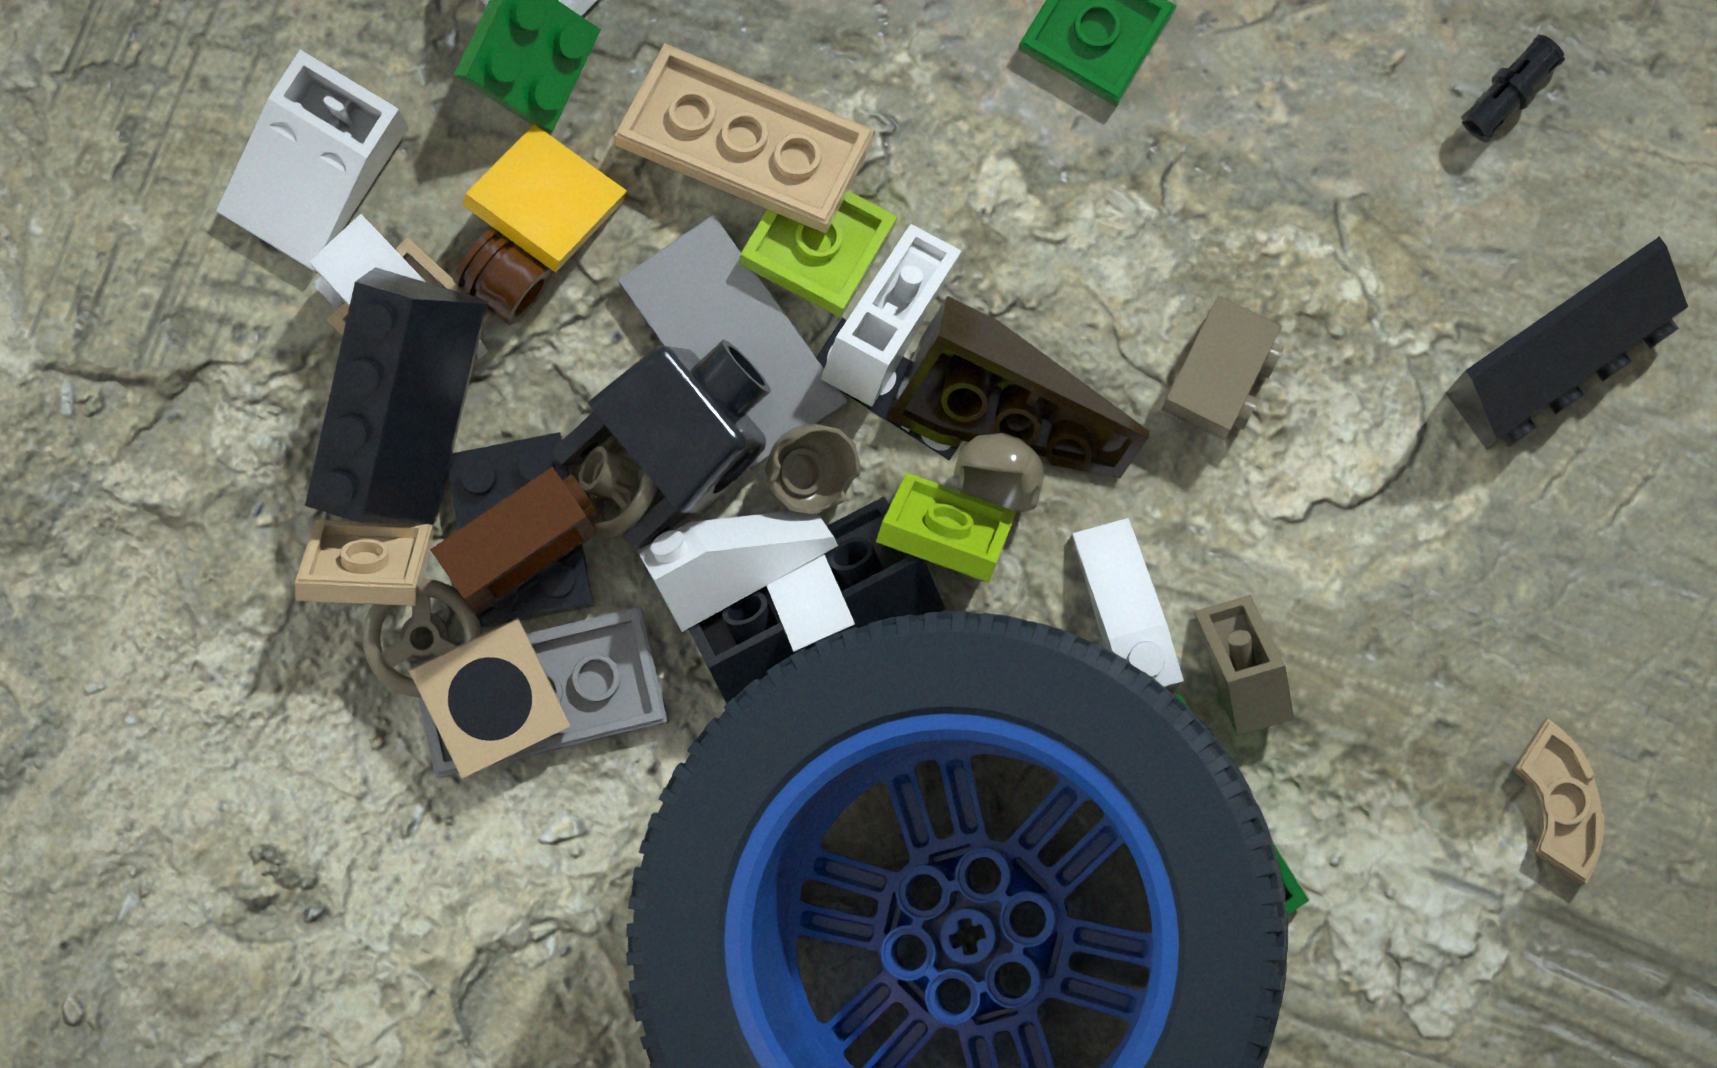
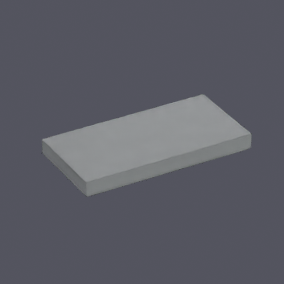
[618,214,847,471]
[410,606,669,779]

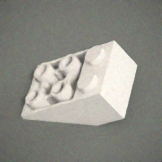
[216,50,409,272]

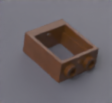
[430,467,598,614]

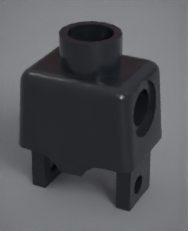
[550,339,771,550]

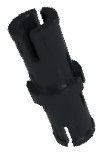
[1461,34,1565,142]

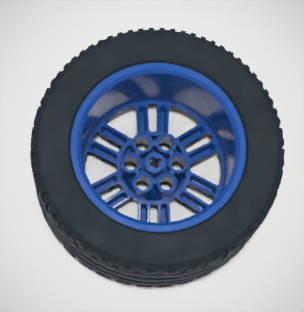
[626,611,1288,1068]

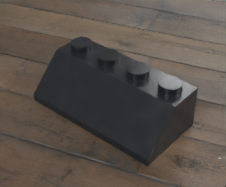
[1445,236,1688,450]
[305,267,489,524]
[688,496,946,704]

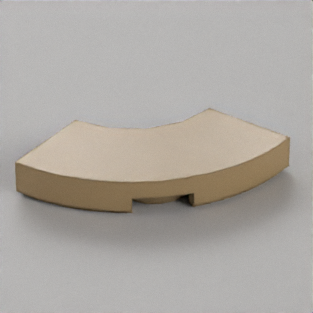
[1513,719,1604,885]

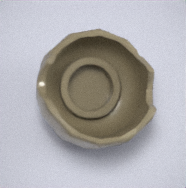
[765,424,861,515]
[954,433,1044,512]

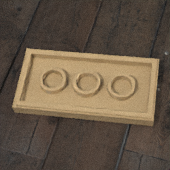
[614,43,875,234]

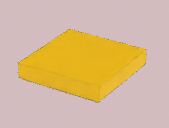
[462,124,627,273]

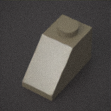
[1194,595,1294,736]

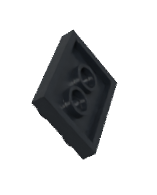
[448,432,594,629]

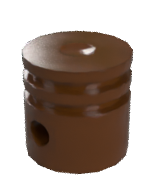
[453,228,552,325]

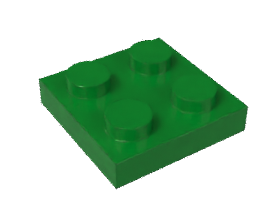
[454,0,601,132]

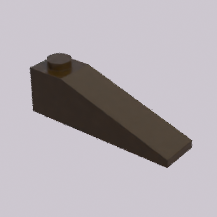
[886,296,1150,478]

